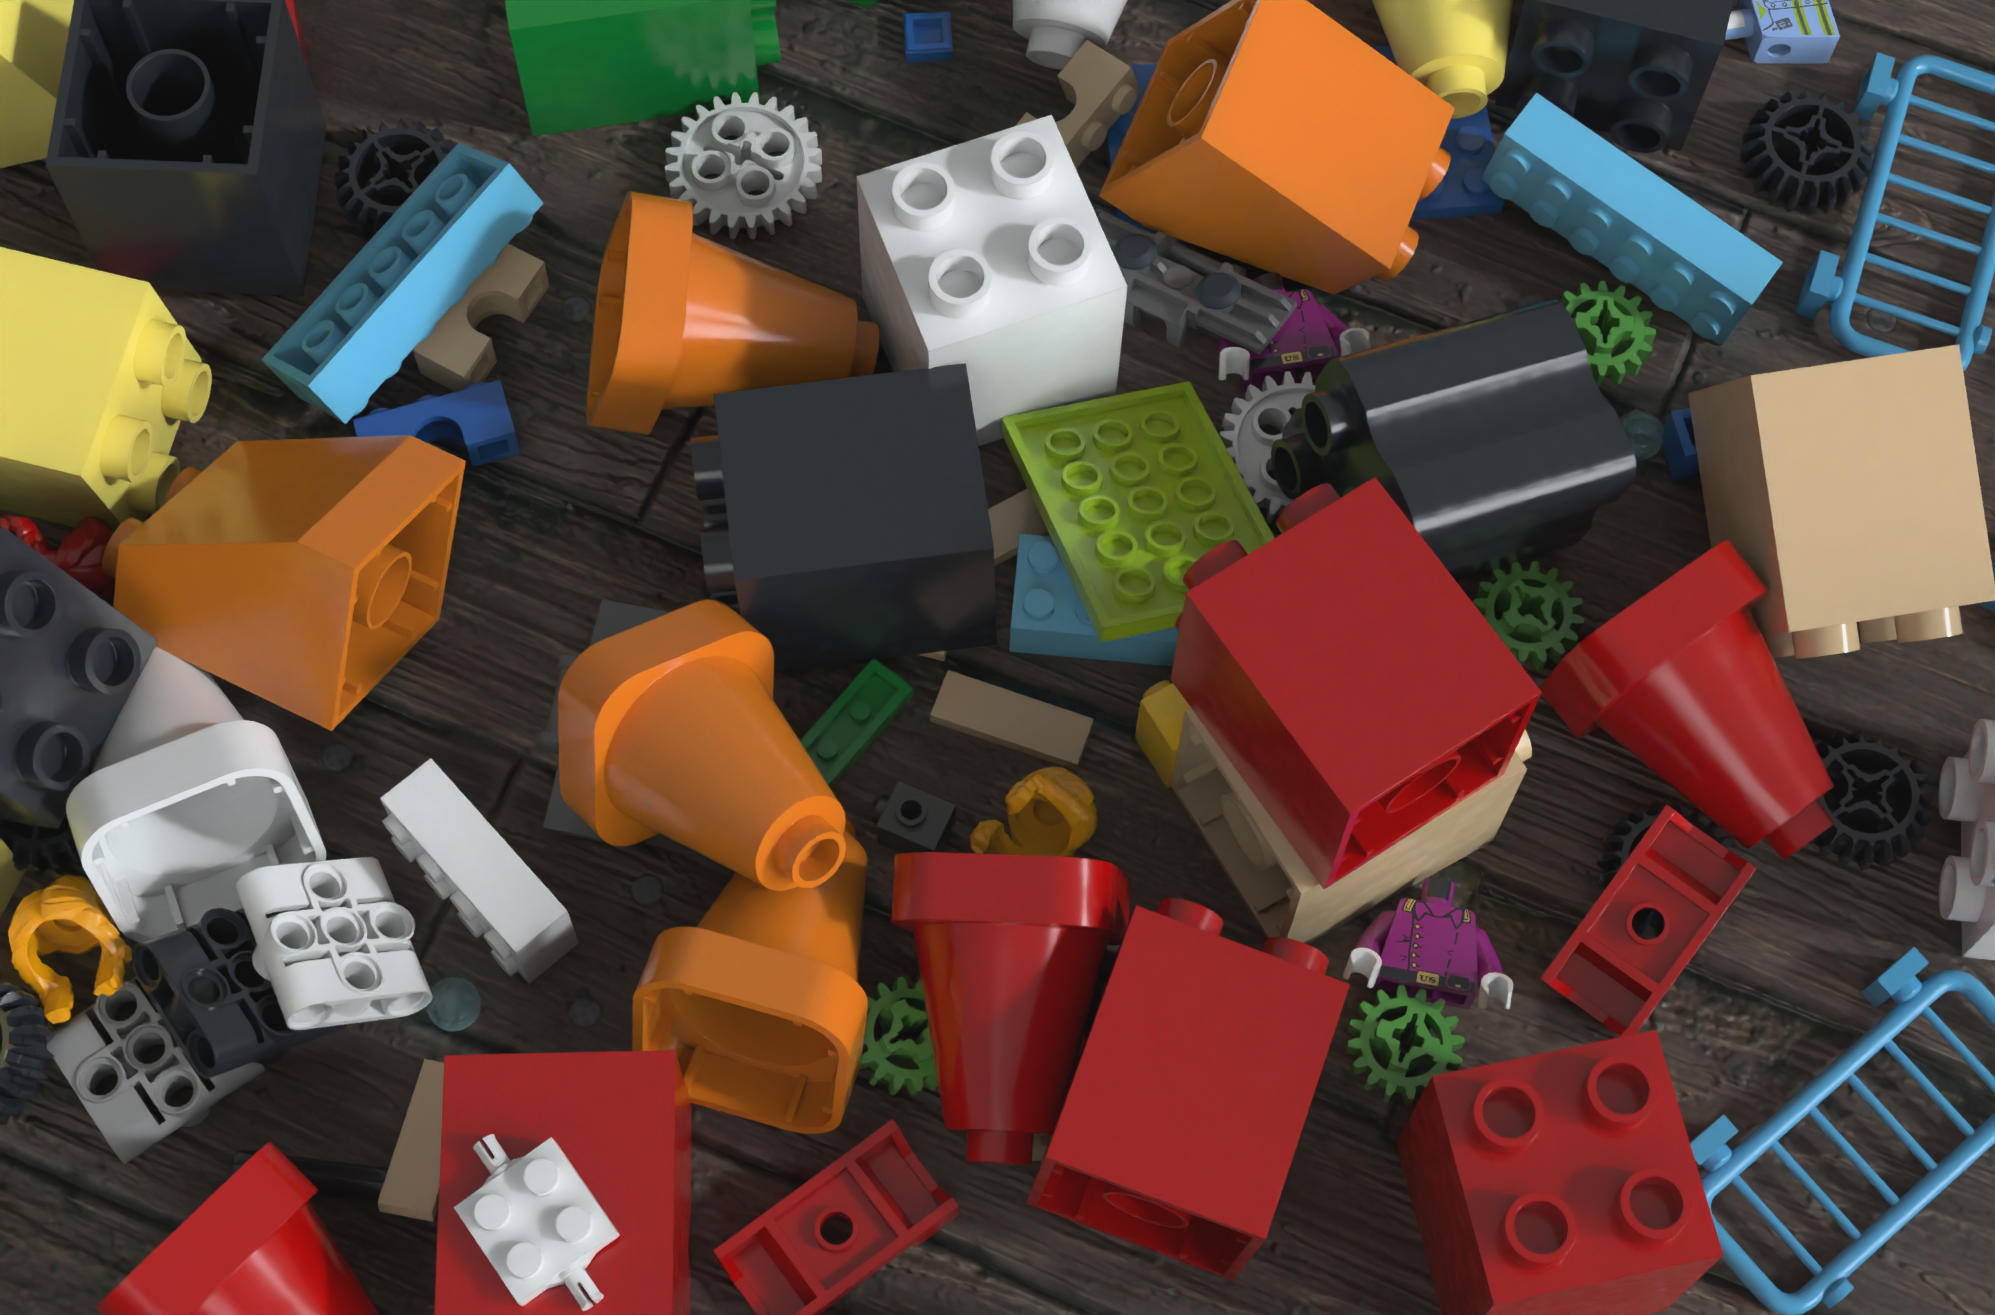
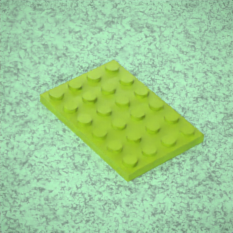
[1001,381,1274,643]

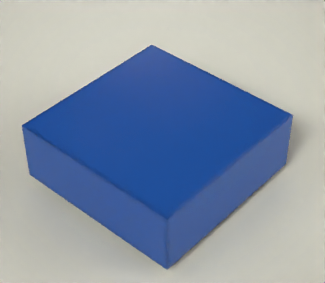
[903,11,953,63]

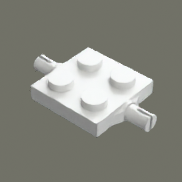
[454,1134,620,1311]

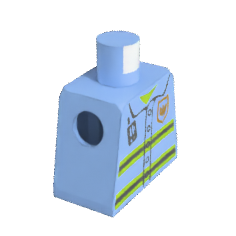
[1725,0,1840,64]

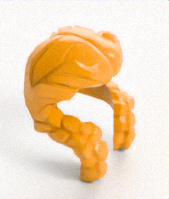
[969,767,1098,857]
[8,874,133,1024]

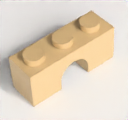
[1015,40,1140,171]
[413,243,550,392]

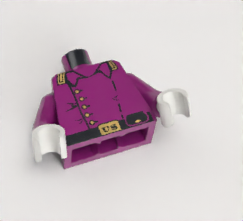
[1217,273,1371,393]
[1343,877,1513,1009]

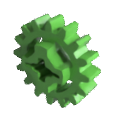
[1560,281,1656,386]
[1473,561,1584,671]
[860,977,938,1097]
[1345,985,1465,1105]

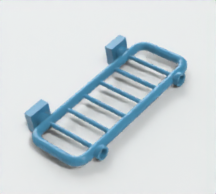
[1795,52,1995,371]
[1690,947,1995,1315]

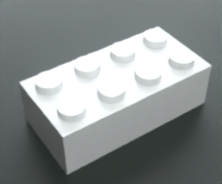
[380,758,579,984]

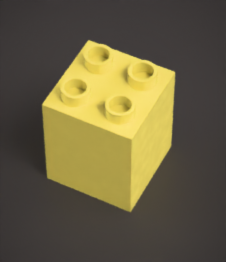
[0,247,212,533]

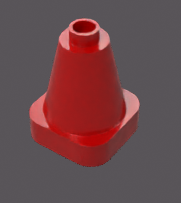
[1539,539,1835,861]
[891,852,1131,1165]
[95,1141,380,1315]

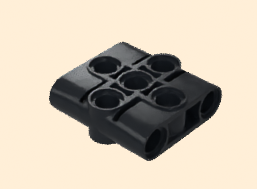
[132,908,349,1078]

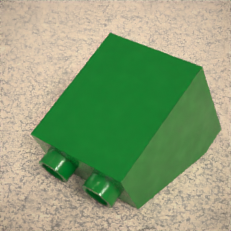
[505,0,781,137]

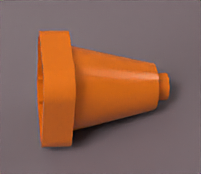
[586,191,879,435]
[558,599,846,891]
[632,818,868,1134]

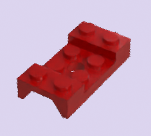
[1540,805,1757,1037]
[713,1119,959,1315]

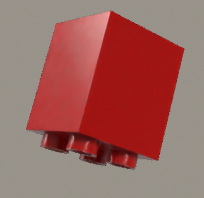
[1171,477,1542,889]
[1026,898,1350,1281]
[1396,1030,1724,1315]
[434,1050,692,1315]

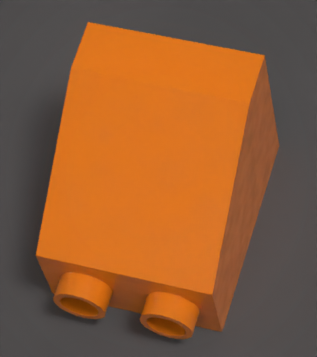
[1099,0,1455,295]
[102,435,466,731]

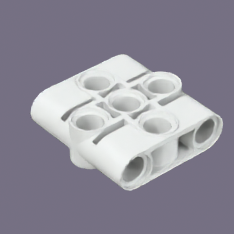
[236,857,433,1030]

